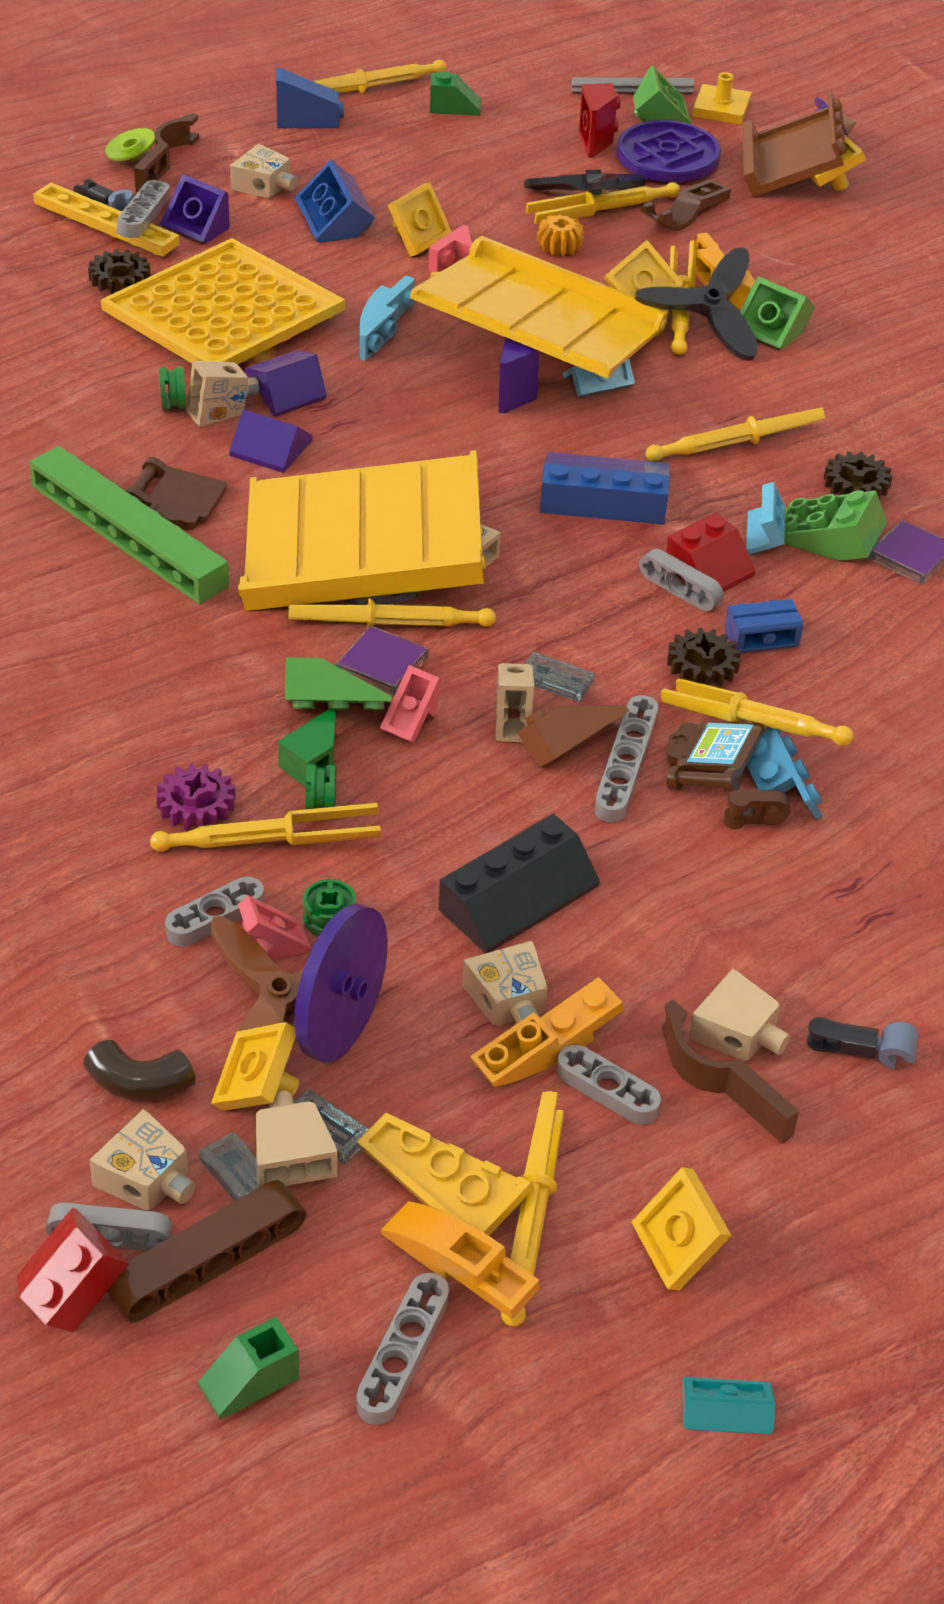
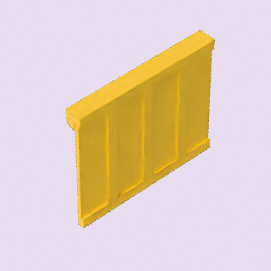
[410,236,669,379]
[238,450,486,611]

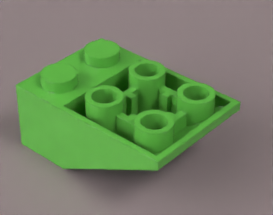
[785,490,887,561]
[285,657,392,710]

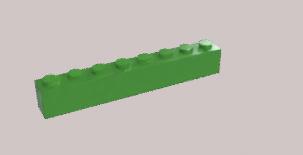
[29,446,229,604]

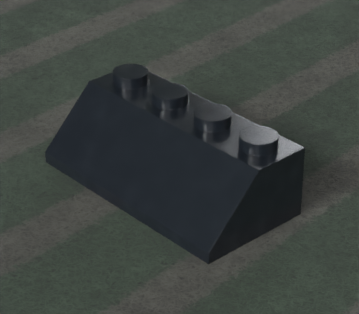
[438,813,600,953]

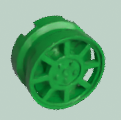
[159,366,186,410]
[305,763,336,809]
[303,879,356,937]

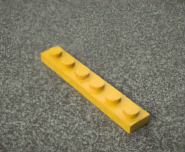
[33,183,180,257]

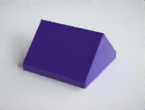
[160,174,230,244]
[498,337,539,413]
[245,350,327,417]
[229,409,312,473]

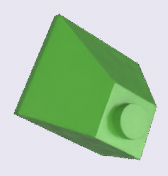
[633,65,691,124]
[740,276,815,350]

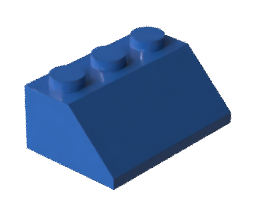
[295,159,375,243]

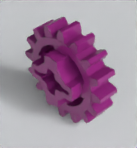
[156,764,236,831]

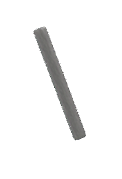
[571,77,695,93]

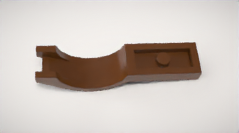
[134,113,199,192]
[641,179,731,231]
[662,999,799,1144]

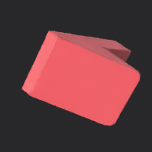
[428,225,472,273]
[380,665,441,744]
[238,895,311,960]

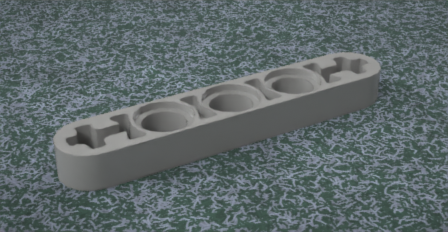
[116,180,170,238]
[595,695,658,823]

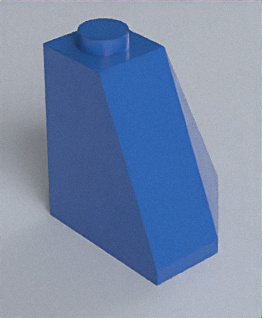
[276,68,344,128]

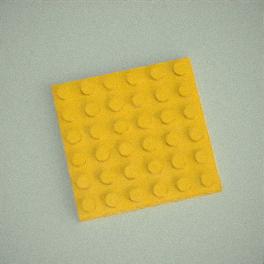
[101,238,346,365]

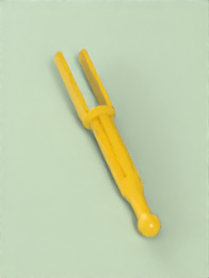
[313,60,447,93]
[526,182,680,224]
[670,240,697,355]
[646,407,825,462]
[288,598,496,629]
[661,678,854,746]
[150,803,381,852]
[501,1091,564,1327]

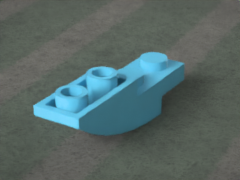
[359,276,416,361]

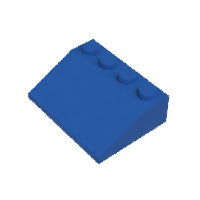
[540,452,670,525]

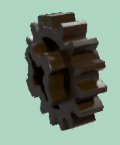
[88,249,151,294]
[823,451,892,500]
[667,628,741,686]

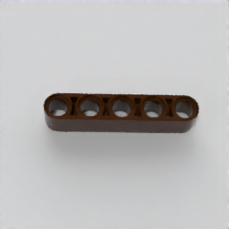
[107,1180,307,1323]

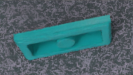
[682,1377,776,1434]

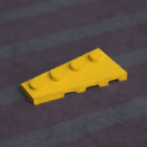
[357,1113,534,1236]

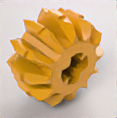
[537,214,584,257]

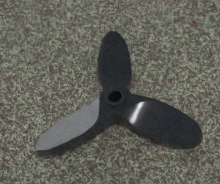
[524,169,646,195]
[635,247,758,361]

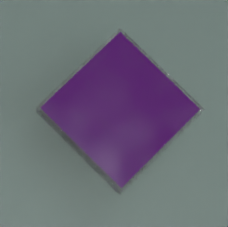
[869,520,944,585]
[336,626,429,696]

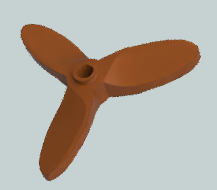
[210,916,383,1031]

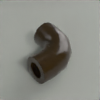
[83,1040,196,1101]

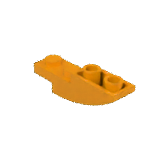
[696,232,755,309]
[470,977,624,1087]
[381,1201,540,1319]

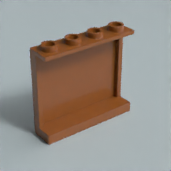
[742,90,847,197]

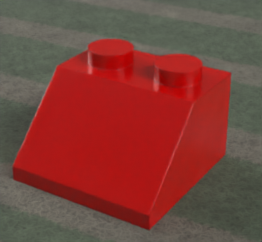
[578,83,621,158]
[666,513,756,591]
[17,1207,129,1333]

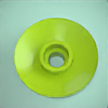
[105,128,155,161]

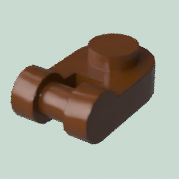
[723,790,790,829]

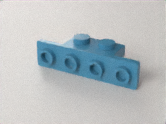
[747,727,823,820]

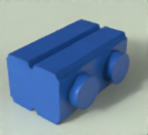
[725,599,803,653]

